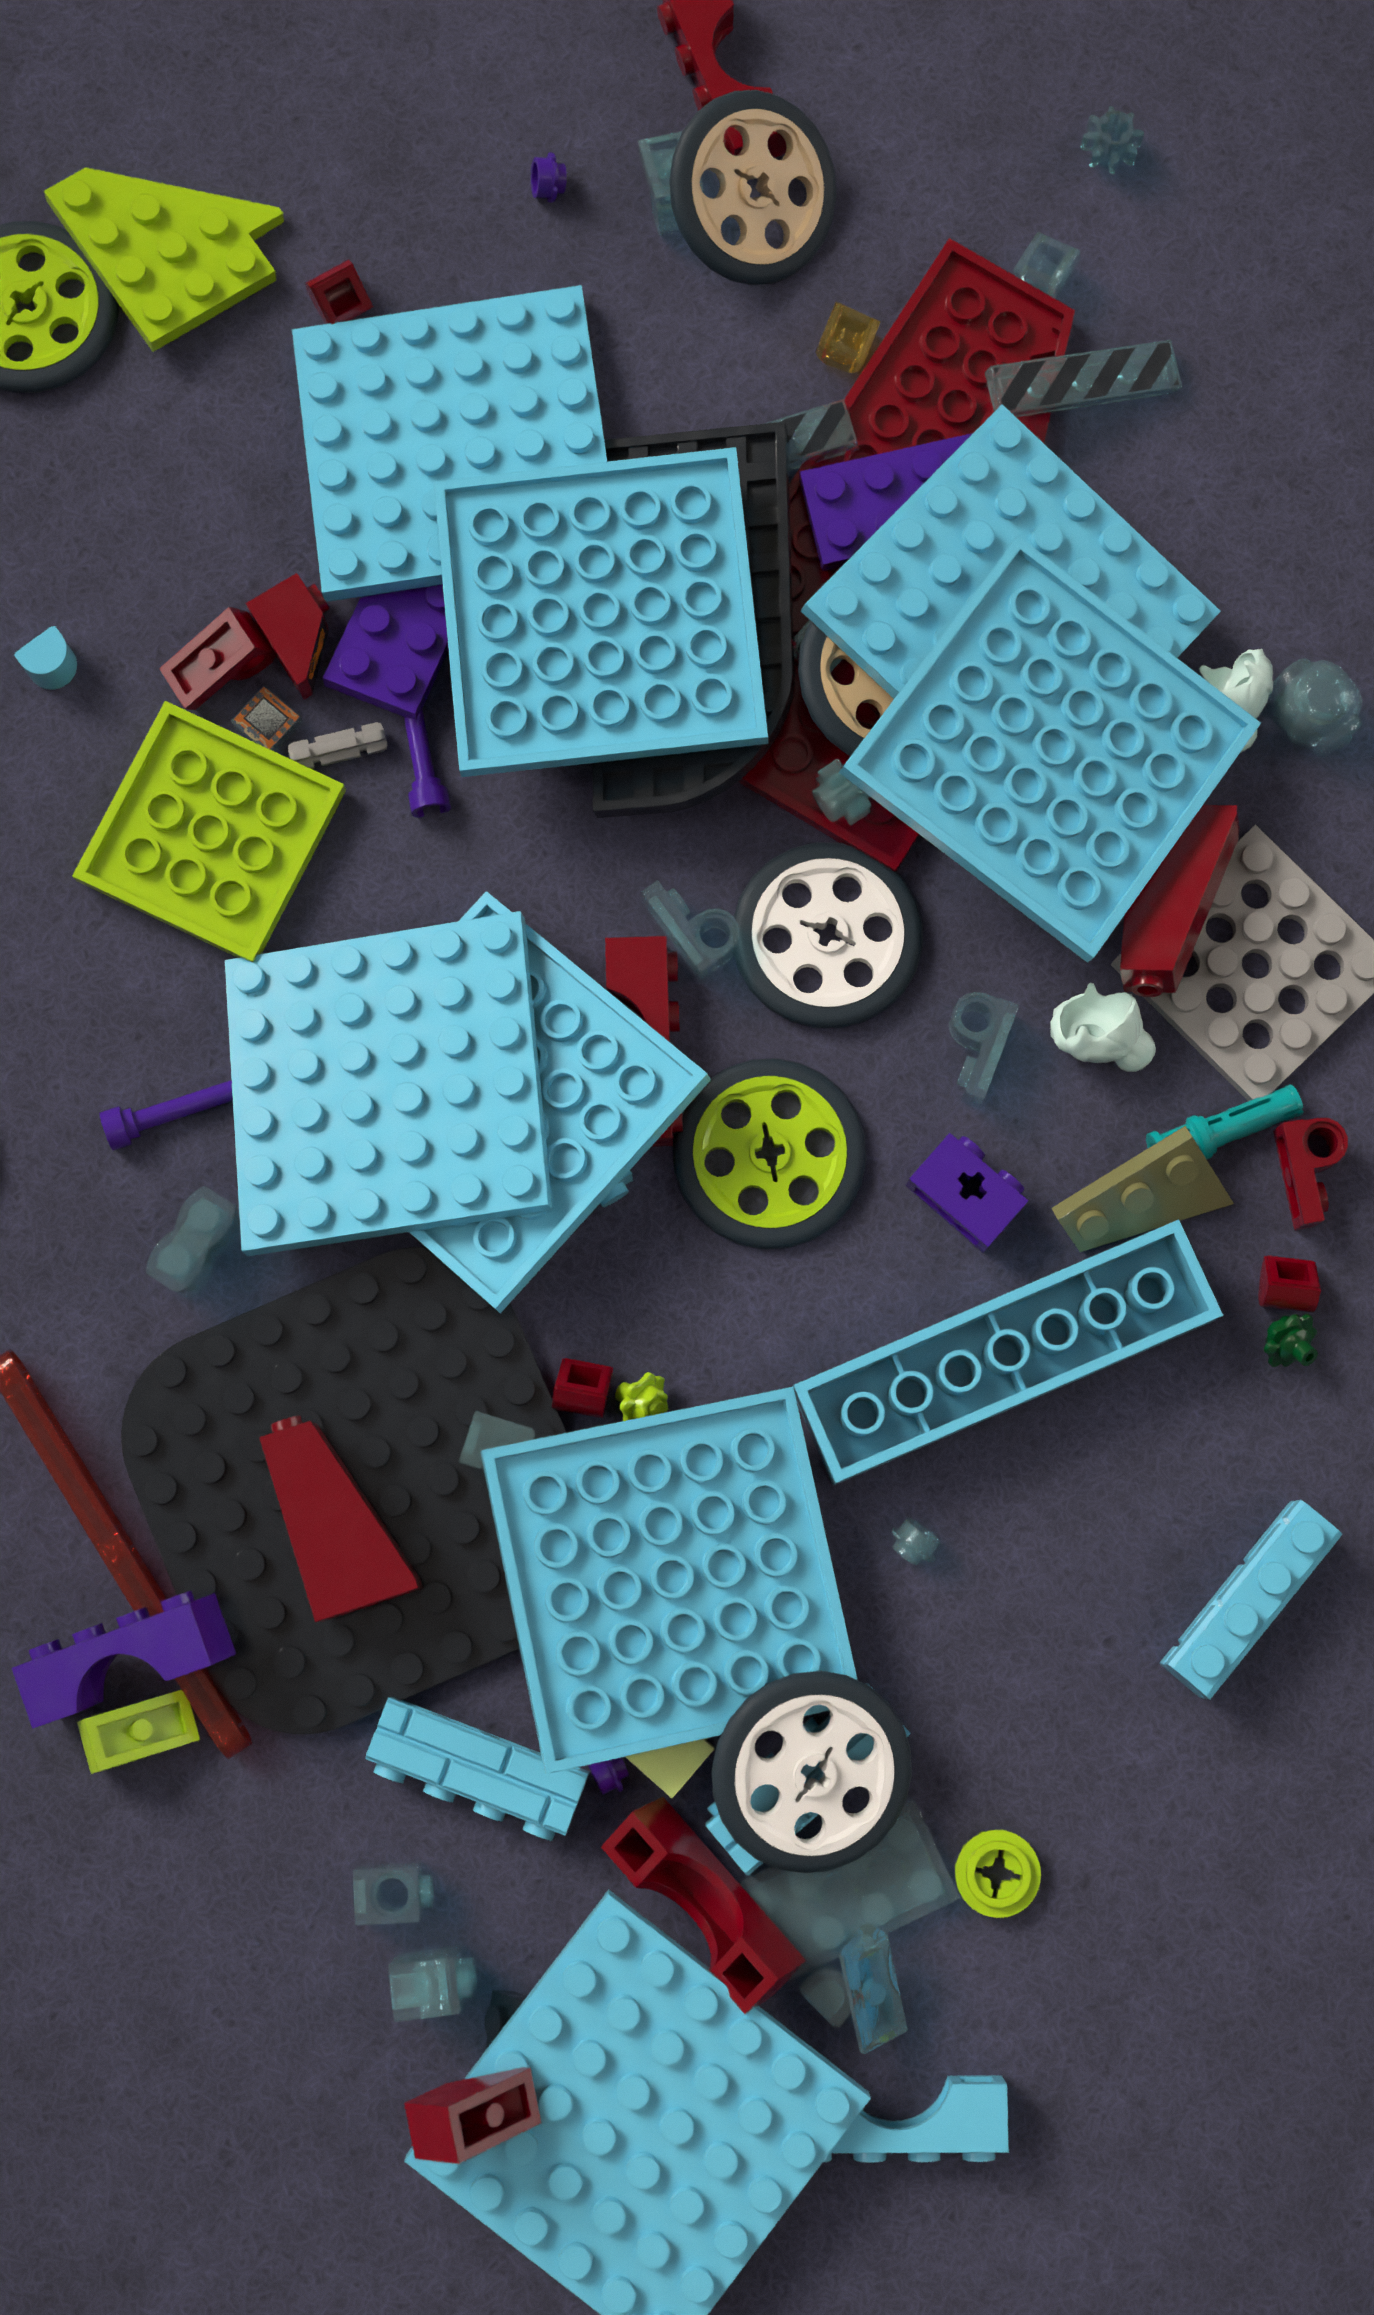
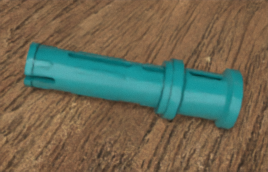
[1146,1084,1304,1159]

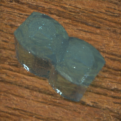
[146,1186,240,1299]

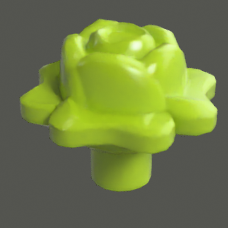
[615,1372,668,1421]

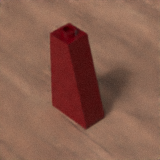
[1120,805,1239,997]
[259,1415,423,1622]

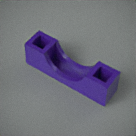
[11,1590,236,1729]

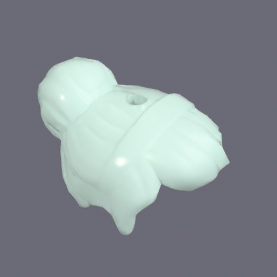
[1199,649,1273,753]
[1051,983,1156,1072]

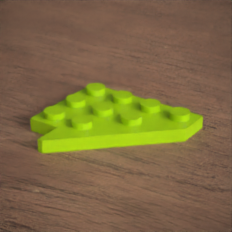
[44,167,284,352]

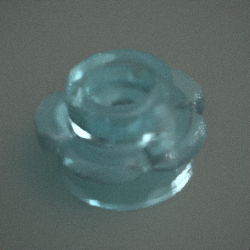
[891,1517,941,1565]

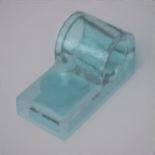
[638,131,704,236]
[641,880,739,983]
[948,992,1019,1108]

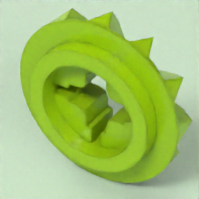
[955,1829,1041,1918]

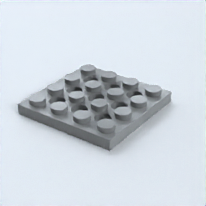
[1111,825,1374,1101]

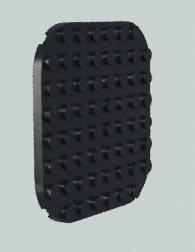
[121,1247,567,1735]

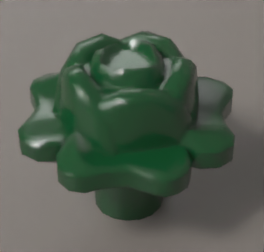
[1263,1314,1318,1367]

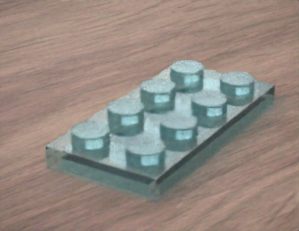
[738,1798,960,1982]

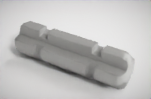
[288,722,387,769]

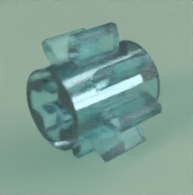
[1080,106,1144,174]
[812,759,872,825]

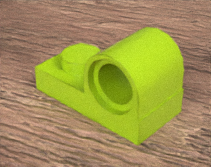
[77,1688,200,1774]

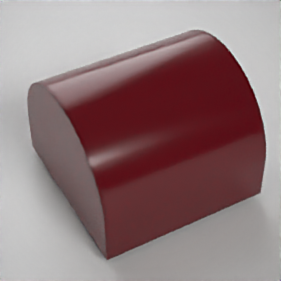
[305,260,373,325]
[1258,1255,1321,1313]
[552,1358,614,1419]

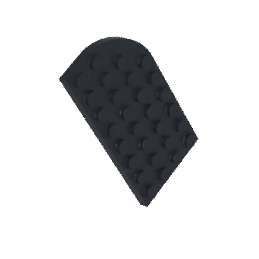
[592,422,795,818]

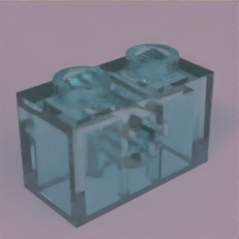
[388,1944,477,2022]

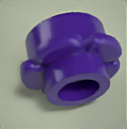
[531,152,567,203]
[588,1757,629,1795]

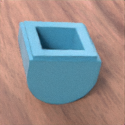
[14,626,77,689]

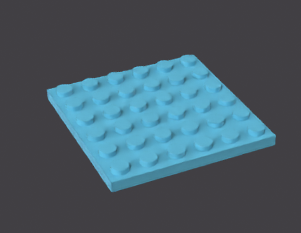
[292,285,608,602]
[801,404,1221,699]
[434,447,768,777]
[839,536,1261,962]
[409,891,711,1313]
[225,911,553,1256]
[480,1387,857,1774]
[404,1890,871,2315]

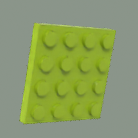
[72,701,346,962]

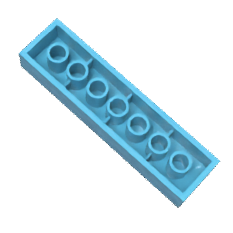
[793,1220,1223,1486]

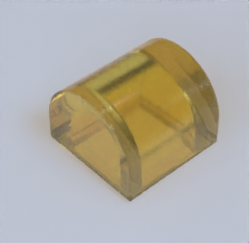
[815,301,880,373]

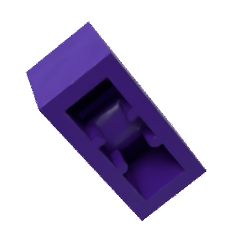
[906,1133,1029,1253]

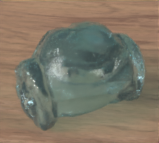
[1268,658,1363,759]

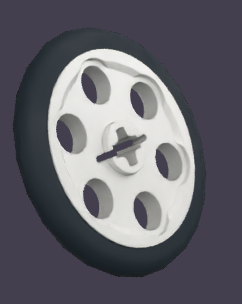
[732,842,923,1028]
[712,1671,912,1874]

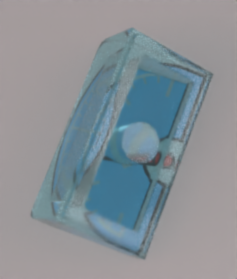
[839,1923,908,2054]

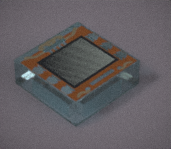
[230,686,303,752]

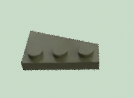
[1052,1126,1234,1252]

